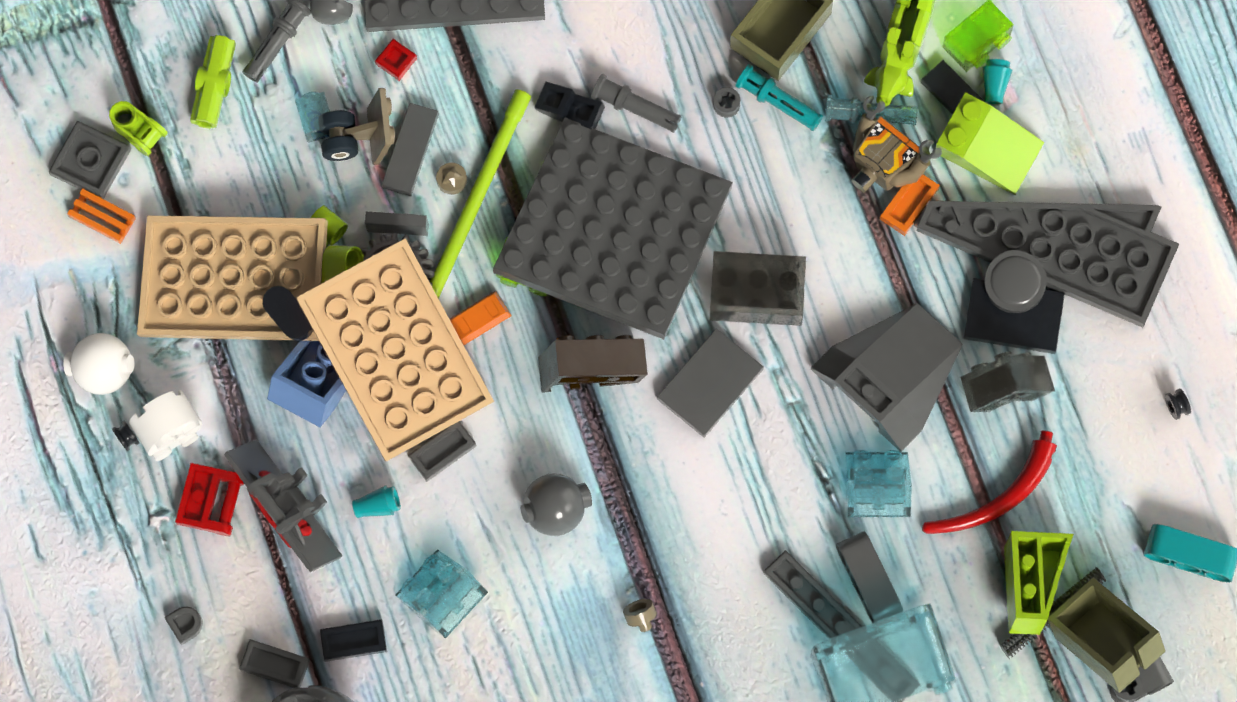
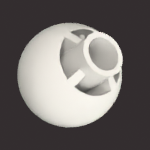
[63,333,135,395]

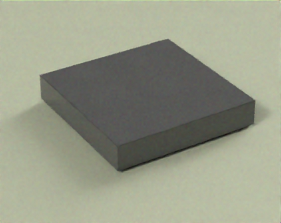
[49,121,132,199]

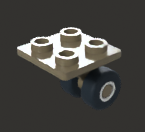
[318,88,395,165]

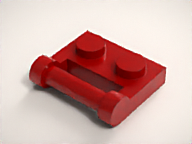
[175,463,244,536]

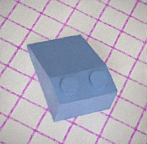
[267,341,346,428]

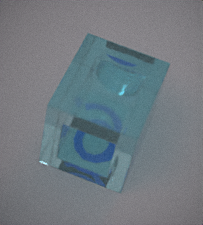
[295,92,330,143]

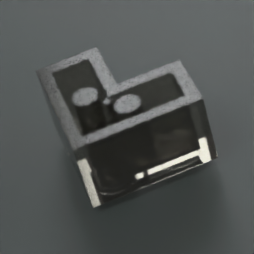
[960,352,1055,412]

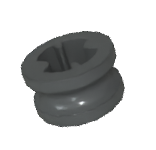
[713,87,741,118]

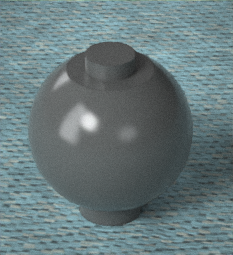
[520,473,592,536]

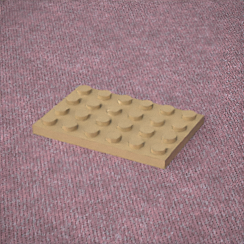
[137,216,328,341]
[296,238,494,461]

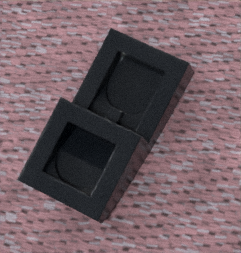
[534,81,605,129]

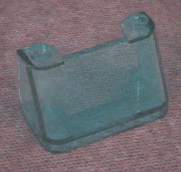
[810,604,957,702]

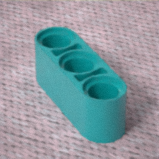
[1144,524,1237,583]

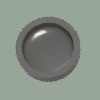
[984,250,1047,313]

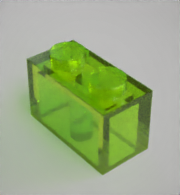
[942,0,1014,73]

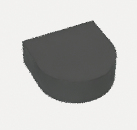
[164,607,203,645]

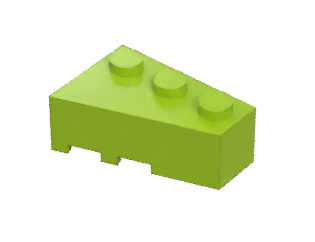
[1004,531,1074,635]

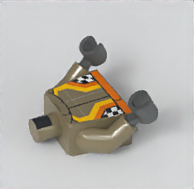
[852,96,942,193]

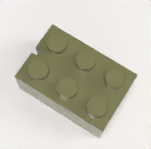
[730,0,833,81]
[1048,577,1166,693]

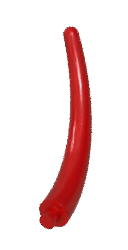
[922,430,1057,534]

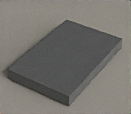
[657,328,764,438]

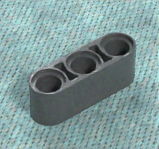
[836,531,904,626]

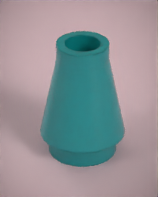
[982,59,1013,105]
[352,485,401,518]

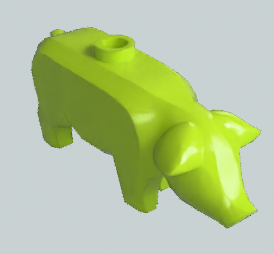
[864,0,935,107]

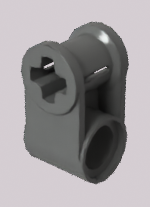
[1110,657,1174,702]

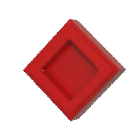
[375,39,417,81]

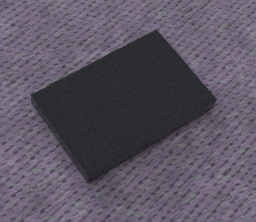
[964,278,1065,354]

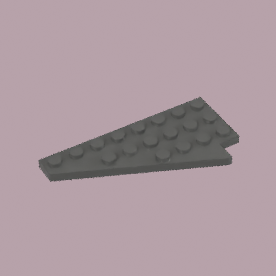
[916,201,1179,328]

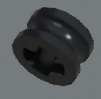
[1165,388,1191,420]
[112,420,140,451]

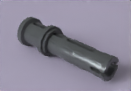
[242,0,311,83]
[591,74,682,133]

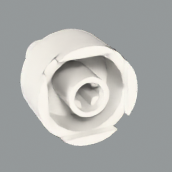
[129,390,202,461]

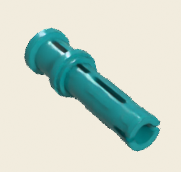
[735,64,823,131]

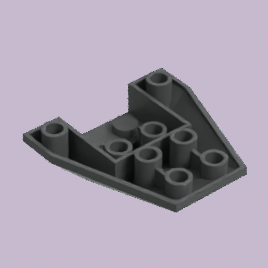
[811,303,963,452]

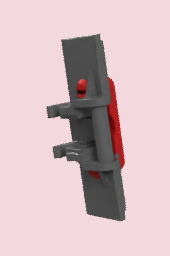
[224,440,342,572]

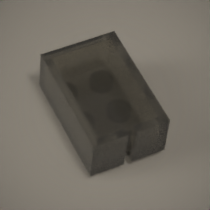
[710,251,806,326]

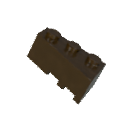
[538,335,648,393]

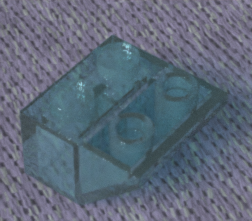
[845,450,912,517]
[395,549,488,639]

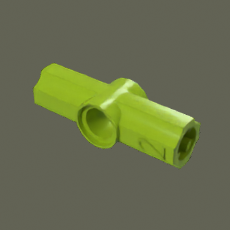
[190,35,236,129]

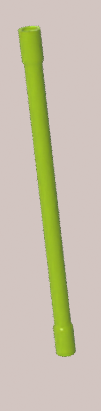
[430,89,531,299]

